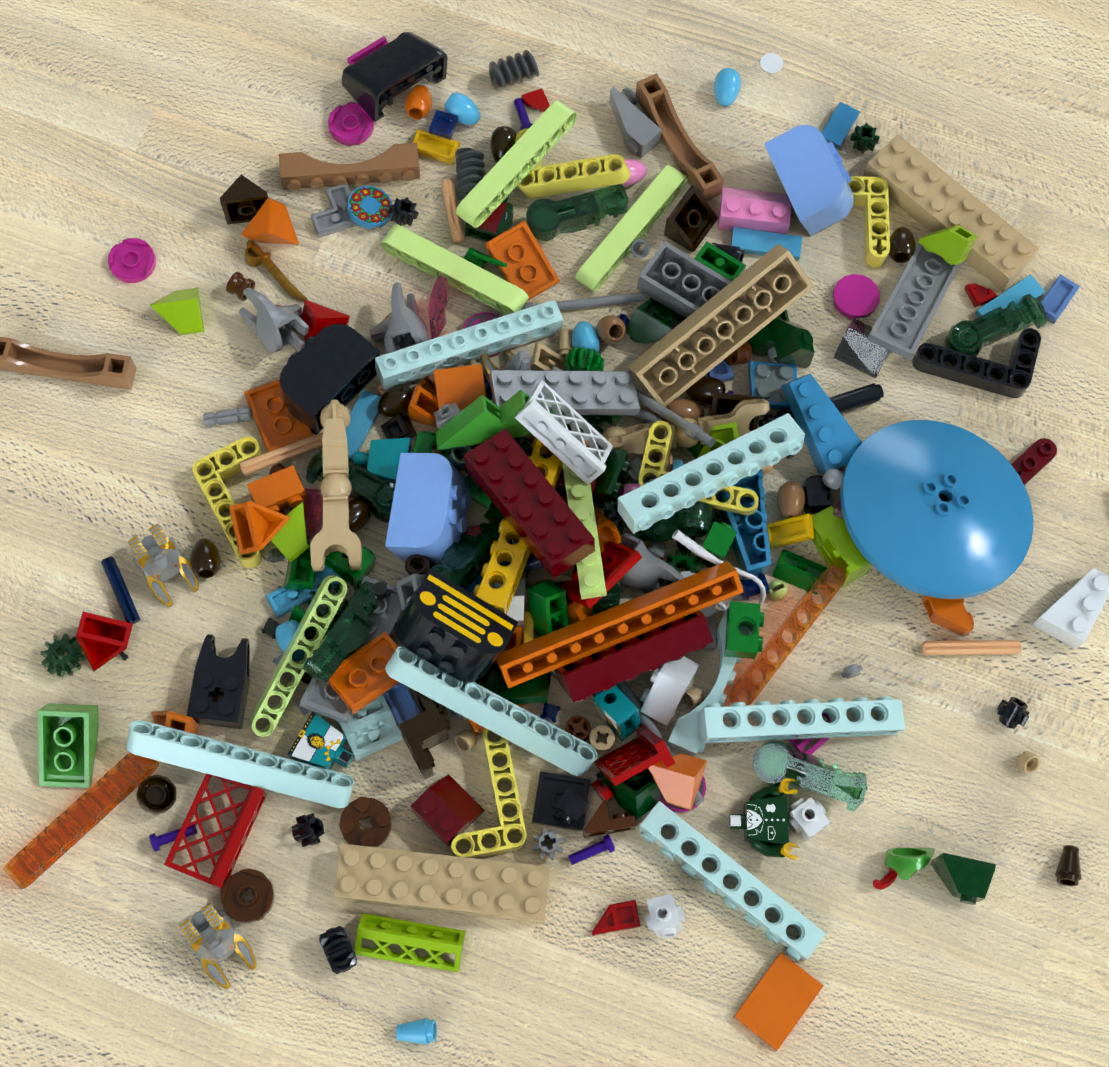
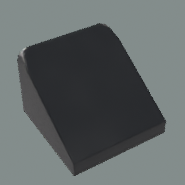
[381,414,417,439]

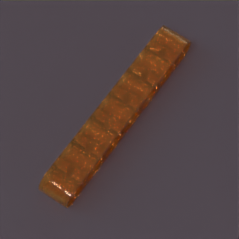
[729,566,846,706]
[4,752,159,889]

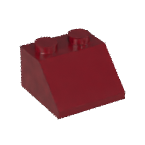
[411,774,485,847]

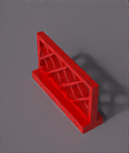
[594,724,675,786]
[164,774,267,889]

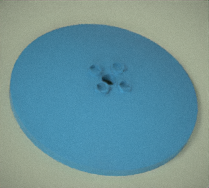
[840,420,1033,599]

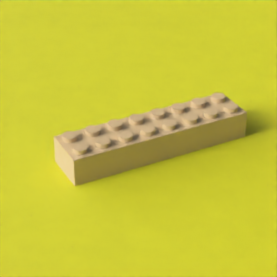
[863,134,1039,291]
[628,244,814,407]
[333,844,550,924]

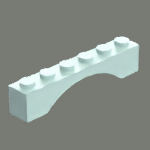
[667,607,751,757]

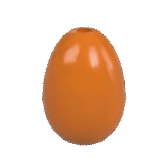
[405,85,432,120]

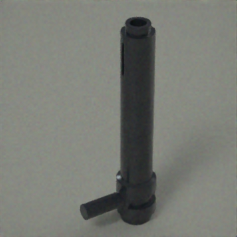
[758,383,884,459]

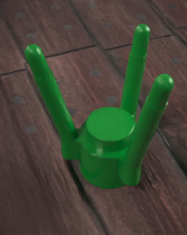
[464,248,507,269]

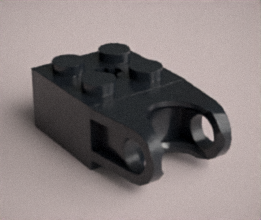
[186,634,250,729]

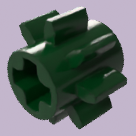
[850,123,880,153]

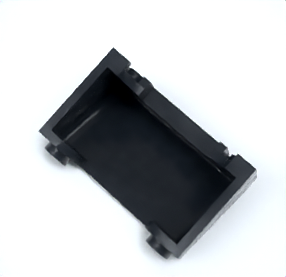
[342,32,448,122]

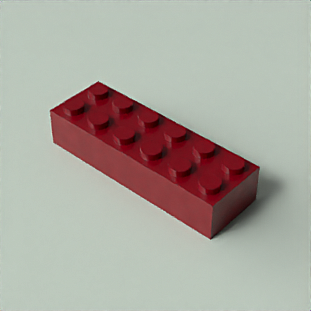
[464,429,595,579]
[555,611,713,702]

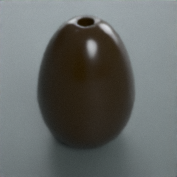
[490,126,516,162]
[889,227,916,263]
[686,376,726,405]
[377,384,413,417]
[349,499,371,532]
[190,538,220,578]

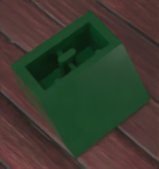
[592,450,630,511]

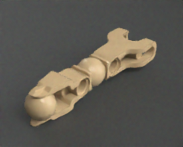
[601,399,769,454]
[310,400,362,572]

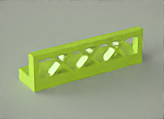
[355,913,466,972]

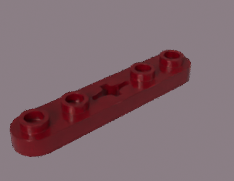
[1011,438,1057,486]

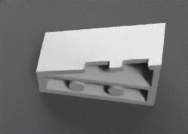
[1032,568,1109,649]

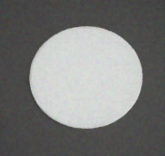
[760,53,783,73]

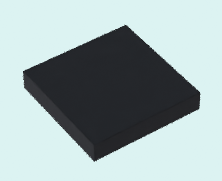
[532,771,591,832]

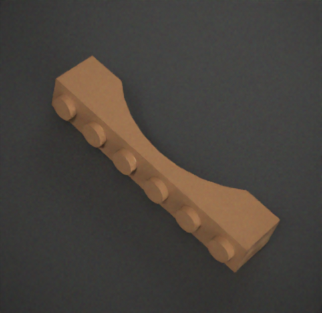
[635,73,724,201]
[279,143,420,191]
[0,337,137,390]

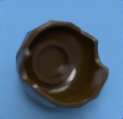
[137,775,176,815]

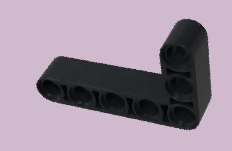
[912,328,1041,398]

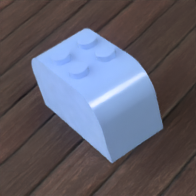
[764,125,854,236]
[385,453,471,563]

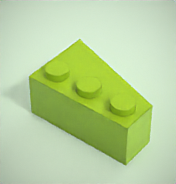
[812,506,872,588]

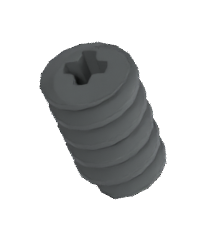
[489,50,539,91]
[455,148,485,200]

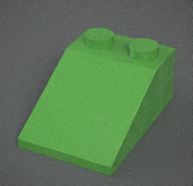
[38,703,98,788]

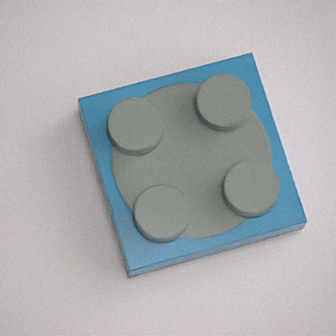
[748,361,797,410]

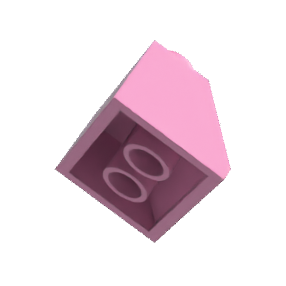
[717,187,792,234]

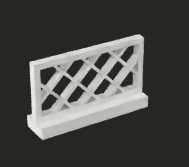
[515,380,613,485]

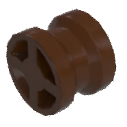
[226,271,255,301]
[724,341,753,366]
[565,715,591,742]

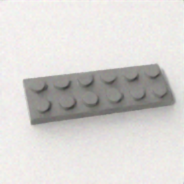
[867,243,960,360]
[489,370,640,415]
[300,576,402,724]

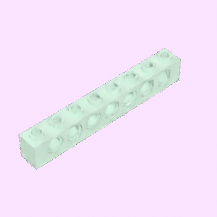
[375,299,564,390]
[618,413,805,534]
[698,696,905,744]
[638,801,826,961]

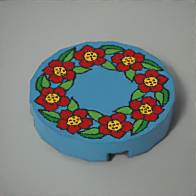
[346,186,393,229]

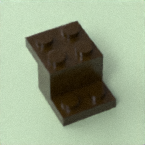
[399,691,451,780]

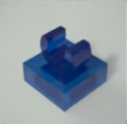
[429,110,458,140]

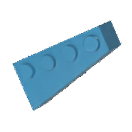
[781,374,862,474]
[716,469,771,580]

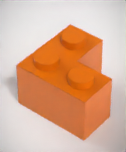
[247,465,307,515]

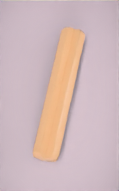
[441,179,465,244]

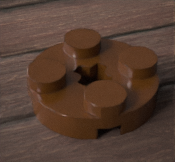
[339,797,392,847]
[220,869,275,923]

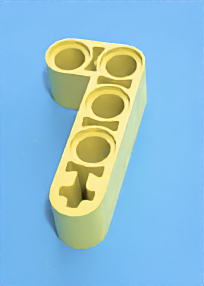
[848,176,890,268]

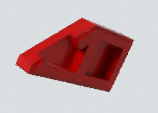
[592,900,641,936]

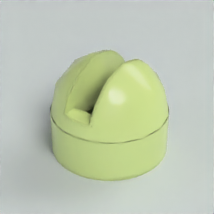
[767,580,788,601]

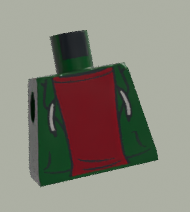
[465,195,513,242]

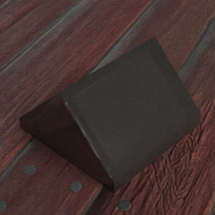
[833,318,890,378]

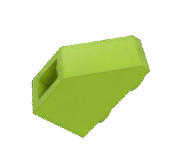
[918,225,978,266]

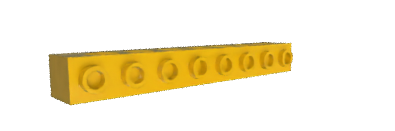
[473,437,563,615]

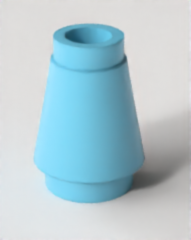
[396,1017,437,1045]

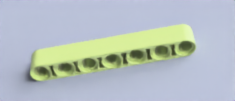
[456,100,577,228]
[575,164,688,293]
[381,224,529,315]
[249,575,347,737]

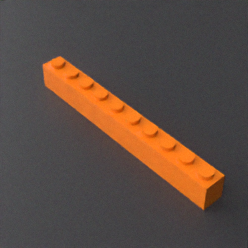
[496,561,744,689]

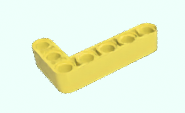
[515,129,630,198]
[639,421,759,515]
[192,436,262,568]
[451,728,526,859]

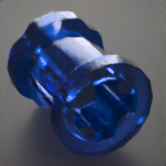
[740,573,769,601]

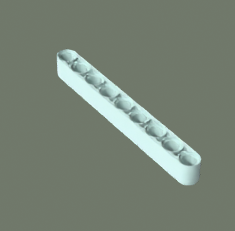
[385,646,598,776]
[126,720,354,808]

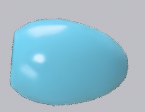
[714,68,741,107]
[444,92,480,125]
[572,321,600,352]
[275,620,307,661]

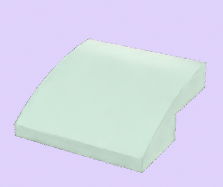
[339,694,403,761]

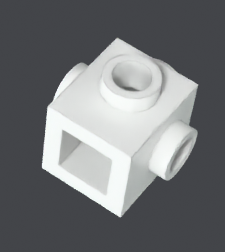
[788,797,830,841]
[645,894,685,939]

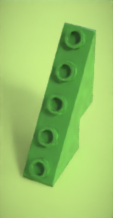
[436,390,553,450]

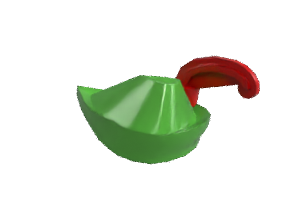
[873,848,935,890]

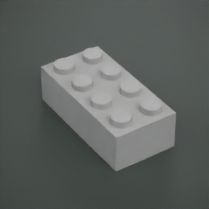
[637,241,731,318]

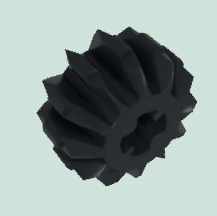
[319,926,357,974]

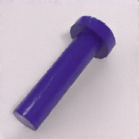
[514,98,533,131]
[149,825,198,852]
[568,834,615,865]

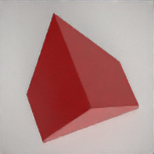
[301,300,350,342]
[76,612,133,671]

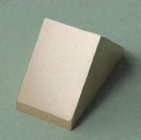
[531,342,565,371]

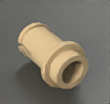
[556,328,573,358]

